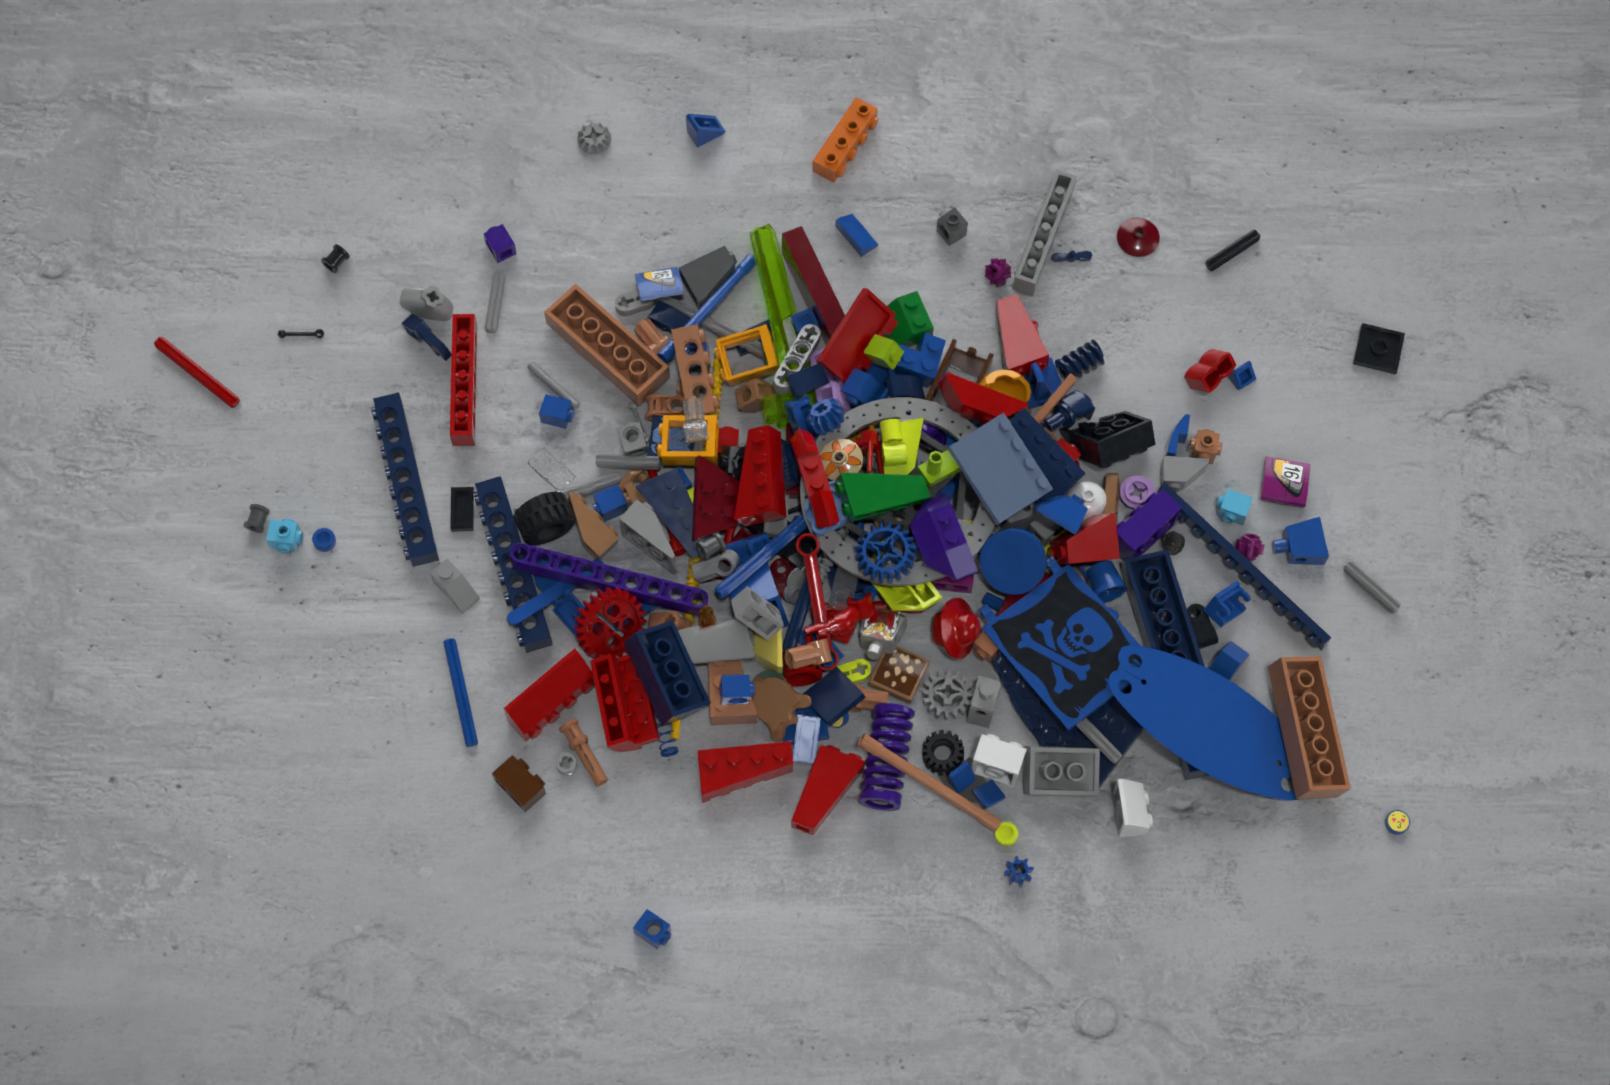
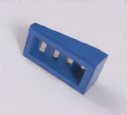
[1028,362,1051,402]

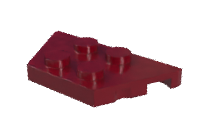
[692,455,740,541]

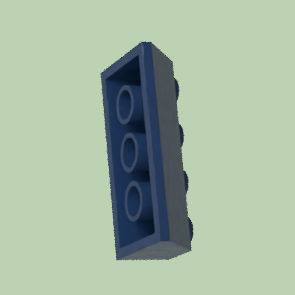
[1009,408,1086,500]
[624,620,711,726]

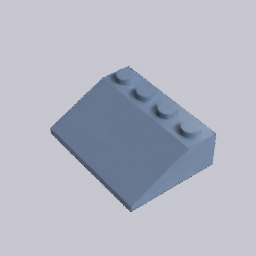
[947,413,1053,525]

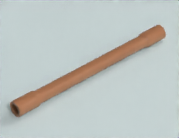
[857,733,1002,832]

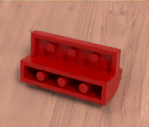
[590,654,660,752]

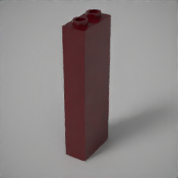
[782,226,845,345]

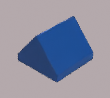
[1227,361,1256,390]

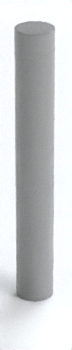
[527,362,580,410]

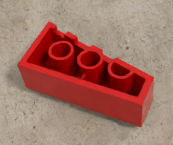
[697,741,793,803]

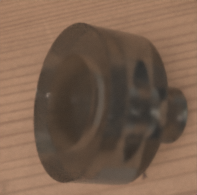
[1161,531,1185,555]

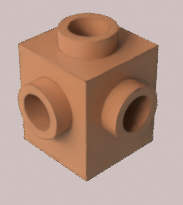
[1189,429,1223,465]

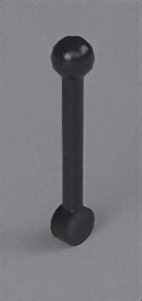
[278,329,324,339]

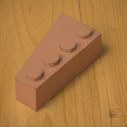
[708,660,757,725]

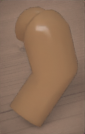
[618,469,650,493]

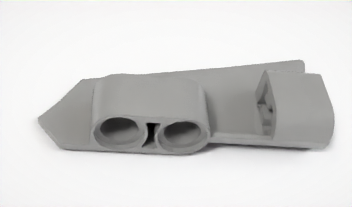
[678,618,756,664]

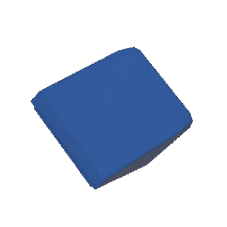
[948,761,976,793]
[972,779,1006,810]

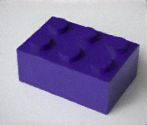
[1117,489,1182,561]

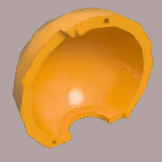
[979,370,1031,403]

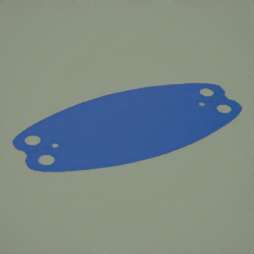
[1108,645,1298,801]

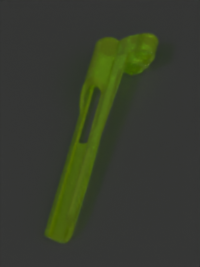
[750,224,817,429]

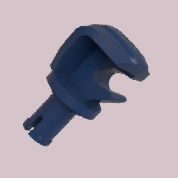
[1042,390,1095,432]

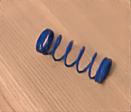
[654,711,679,757]

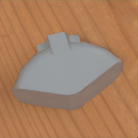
[400,286,453,321]

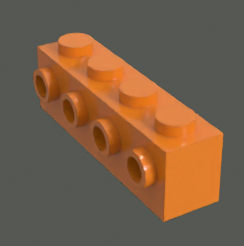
[812,97,879,183]

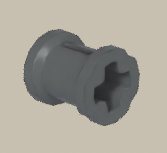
[243,504,270,533]
[696,532,726,561]

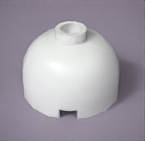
[1067,481,1106,521]

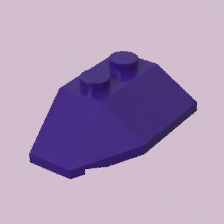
[910,492,978,581]

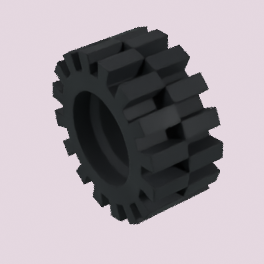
[922,730,964,776]

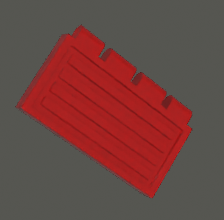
[816,288,898,385]

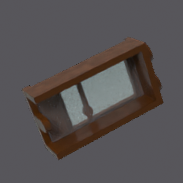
[925,339,994,419]

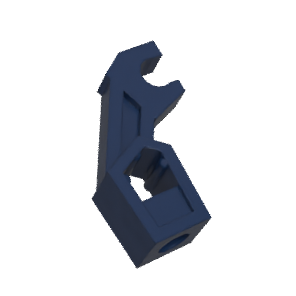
[401,314,451,361]

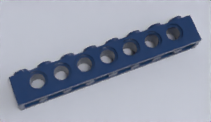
[371,392,439,567]
[473,476,553,653]

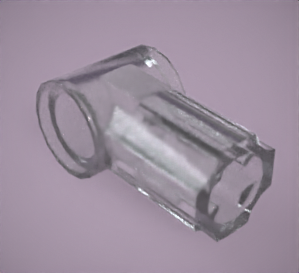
[683,397,709,443]

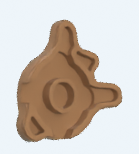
[753,677,811,741]

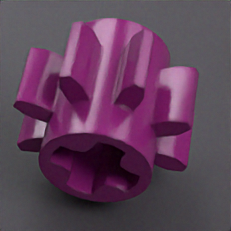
[985,258,1012,285]
[1235,533,1265,561]

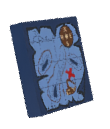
[647,415,697,460]

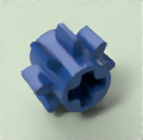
[1004,856,1034,887]

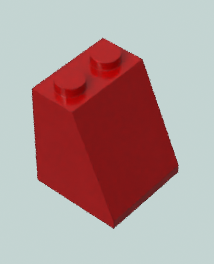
[1048,513,1120,564]

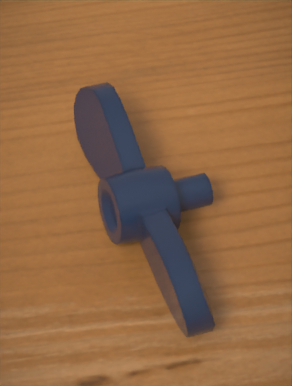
[1051,250,1092,262]

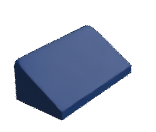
[835,214,878,257]

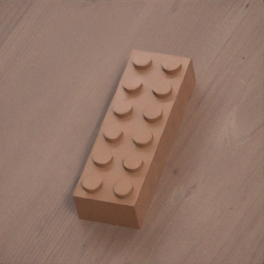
[544,284,670,406]
[1268,656,1351,799]

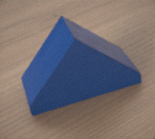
[686,113,726,148]
[1209,641,1250,680]

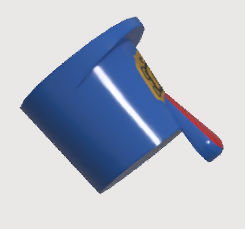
[1078,561,1127,604]

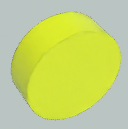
[994,822,1018,847]

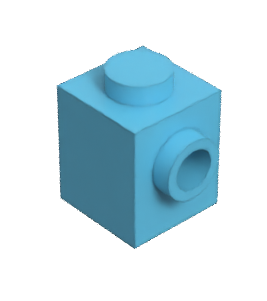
[1216,488,1253,525]

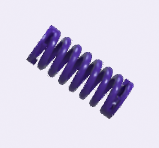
[859,703,915,811]

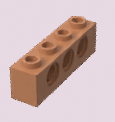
[671,324,719,415]

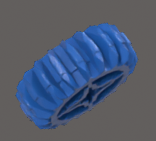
[855,522,917,584]

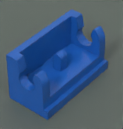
[783,394,821,442]
[1203,581,1251,628]
[552,589,598,642]

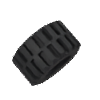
[513,491,576,545]

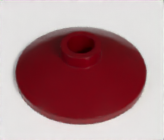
[1117,218,1160,257]

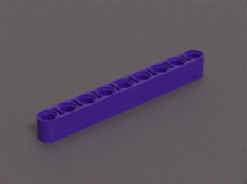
[510,543,708,616]

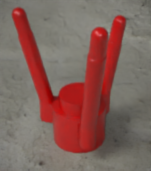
[856,430,884,474]

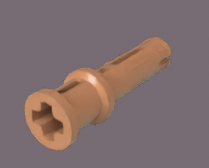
[559,719,609,787]

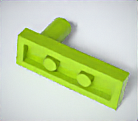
[917,450,961,488]

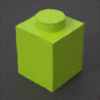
[863,334,904,370]

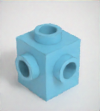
[266,519,303,553]

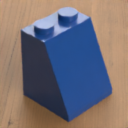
[724,562,789,633]

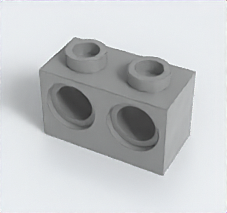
[731,586,784,640]

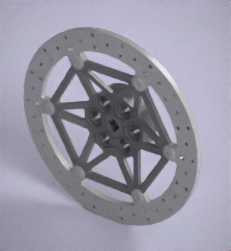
[800,397,996,586]

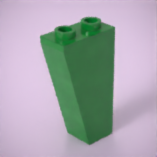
[835,472,931,522]

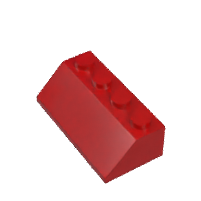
[504,648,595,742]

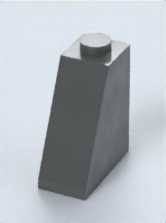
[679,246,737,310]

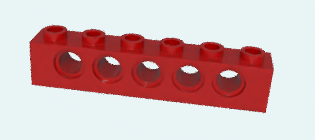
[450,314,477,446]

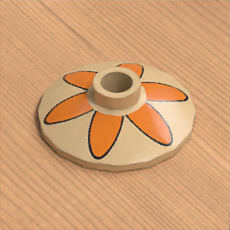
[820,438,863,481]

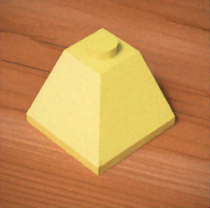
[753,628,782,674]

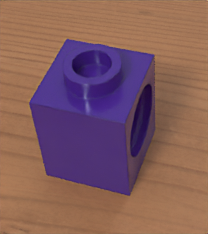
[483,224,517,263]

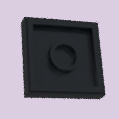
[1353,323,1405,375]

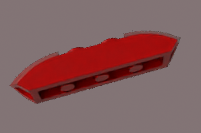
[790,428,840,527]

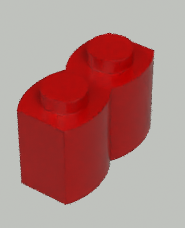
[1184,349,1236,393]

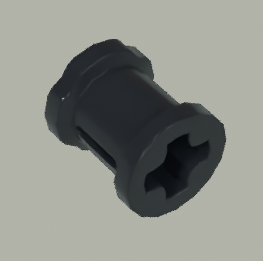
[321,244,350,273]

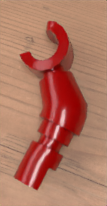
[804,592,875,640]

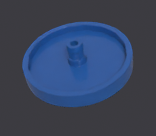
[980,528,1047,595]

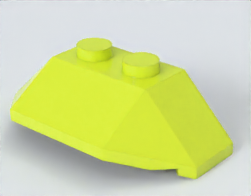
[871,538,942,611]

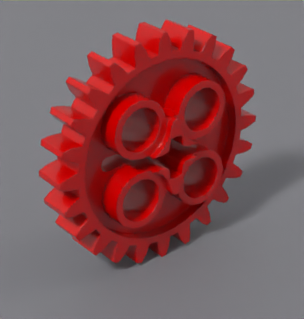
[573,587,647,659]

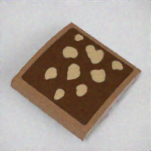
[868,646,930,703]

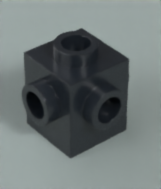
[718,445,745,478]

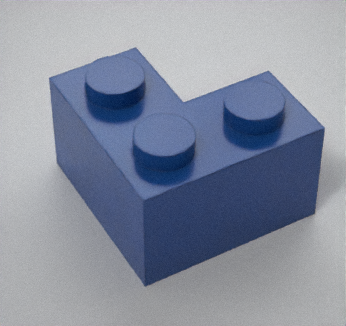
[894,333,946,388]

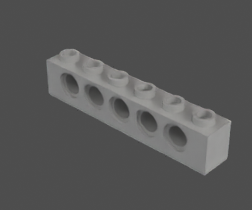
[1013,170,1077,296]

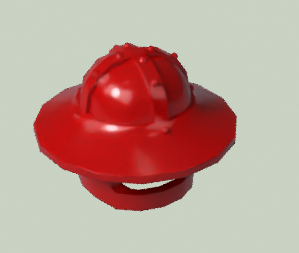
[933,598,983,659]

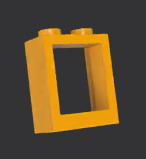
[714,325,780,386]
[657,415,719,466]

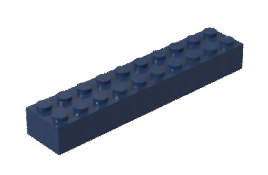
[1121,549,1208,780]

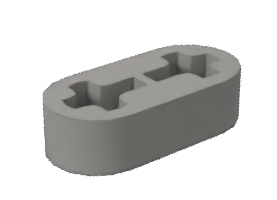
[615,289,655,316]

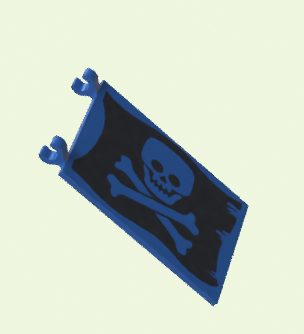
[979,556,1142,731]

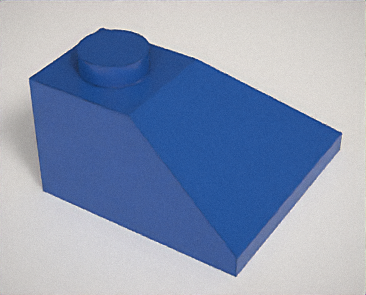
[1033,494,1088,535]

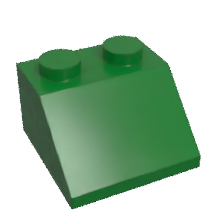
[884,291,934,347]

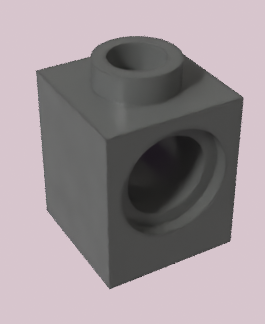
[936,208,968,246]

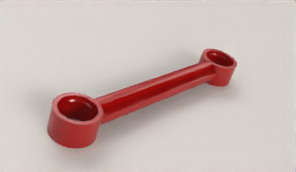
[796,533,839,670]

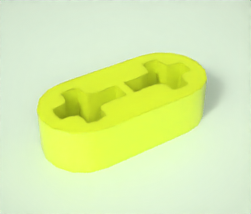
[837,659,871,684]

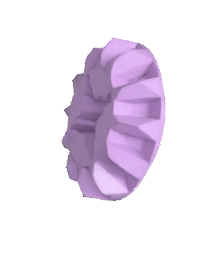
[1119,476,1156,509]

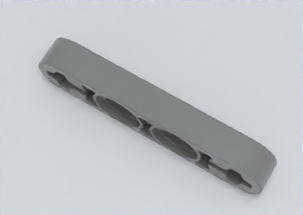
[773,324,821,394]

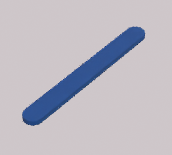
[507,559,604,625]

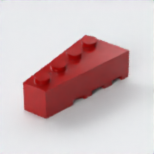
[734,425,787,527]

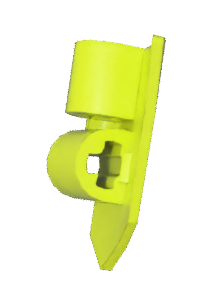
[880,418,924,475]

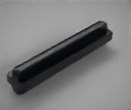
[1205,230,1261,271]

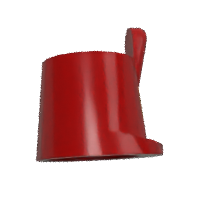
[782,635,823,687]

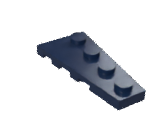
[635,468,709,560]

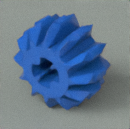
[806,398,845,435]

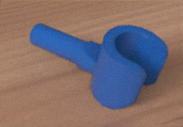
[846,585,876,602]

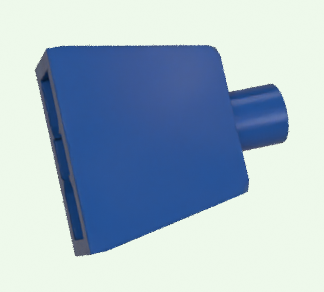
[1272,517,1329,565]

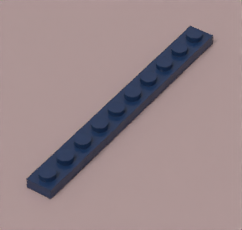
[1158,483,1332,651]

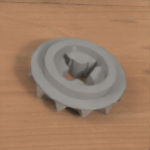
[577,122,611,154]

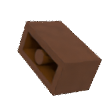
[492,755,546,812]

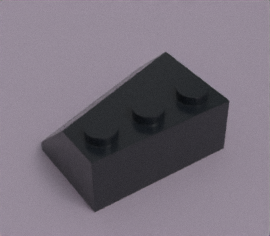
[1059,411,1156,468]

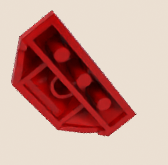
[938,372,1028,425]

